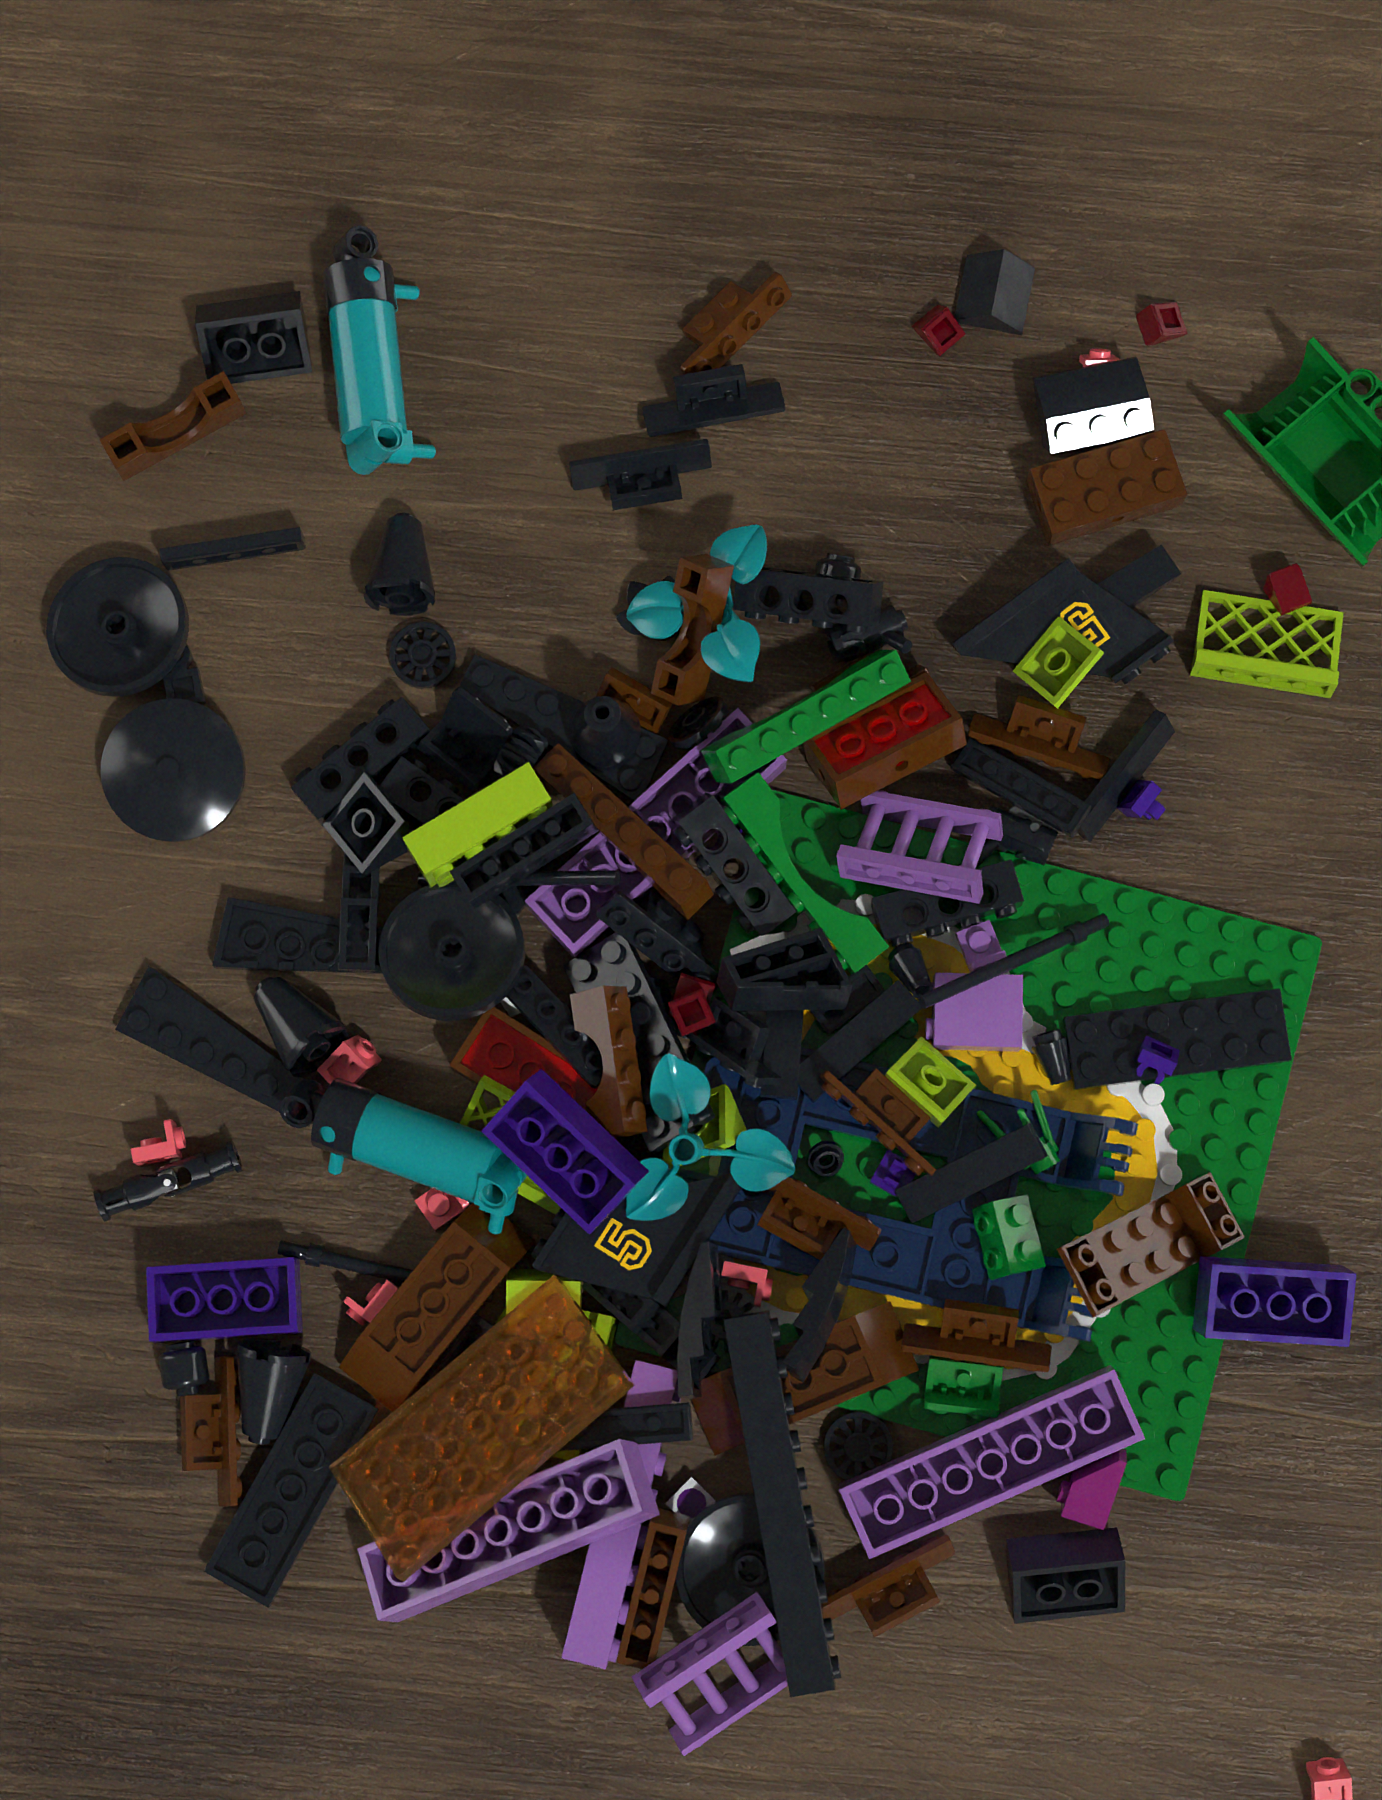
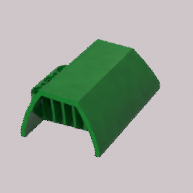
[1223,337,1382,568]

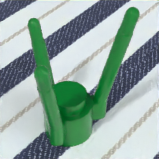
[977,1090,1061,1175]

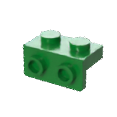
[972,1195,1046,1280]
[924,1355,1004,1419]

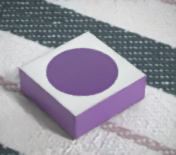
[666,1477,715,1526]

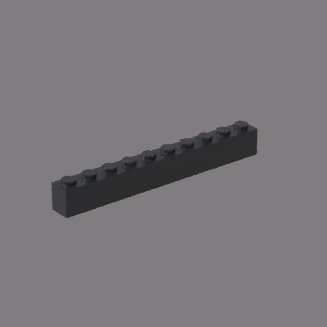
[724,1310,842,1697]

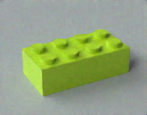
[402,762,553,888]

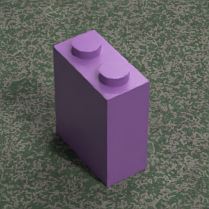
[925,972,1023,1052]

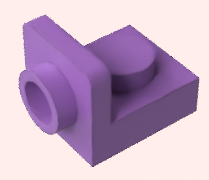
[955,920,1007,972]

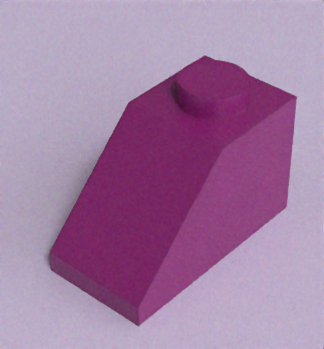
[1056,1449,1127,1530]

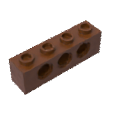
[616,1508,690,1669]

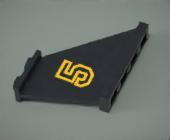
[952,558,1174,685]
[531,1173,742,1308]

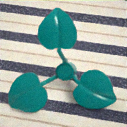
[626,524,767,682]
[626,1054,795,1221]

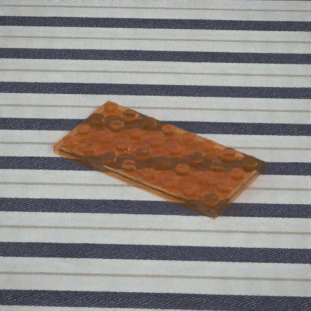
[329,1275,635,1582]

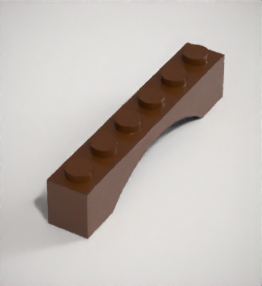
[533,743,714,920]

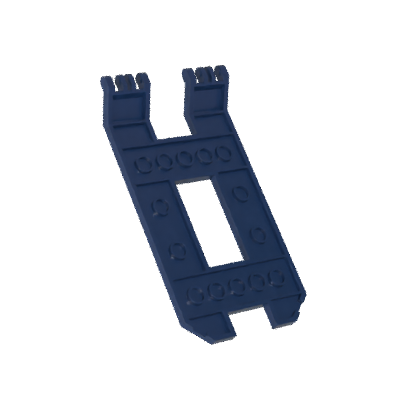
[679,1047,1138,1342]

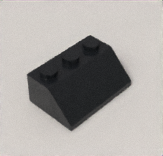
[195,291,312,384]
[1032,357,1155,454]
[1006,1527,1125,1624]

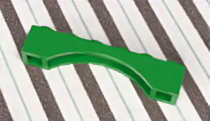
[701,650,911,784]
[720,772,889,973]

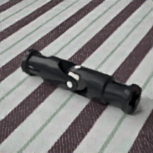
[93,1140,243,1222]

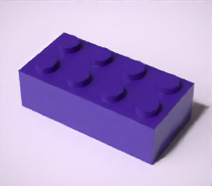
[481,1069,649,1235]
[1193,1256,1356,1347]
[146,1257,303,1343]

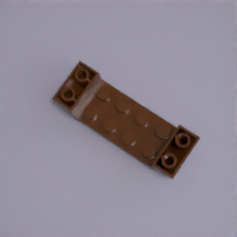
[1057,1172,1245,1318]
[339,1203,536,1414]
[691,1302,919,1456]

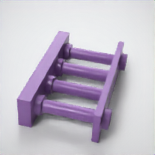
[836,790,1003,904]
[632,1592,788,1756]

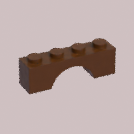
[99,371,246,481]
[651,554,734,706]
[570,985,647,1139]

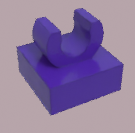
[1117,780,1166,820]
[1137,1036,1180,1085]
[869,1150,916,1199]

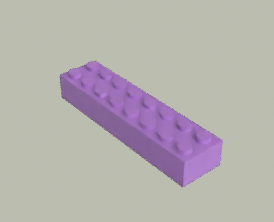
[525,708,787,958]
[562,1360,681,1669]
[839,1365,1145,1559]
[358,1439,660,1622]

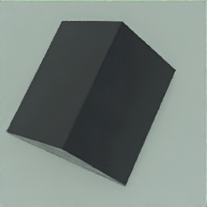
[955,249,1035,336]
[323,772,409,874]

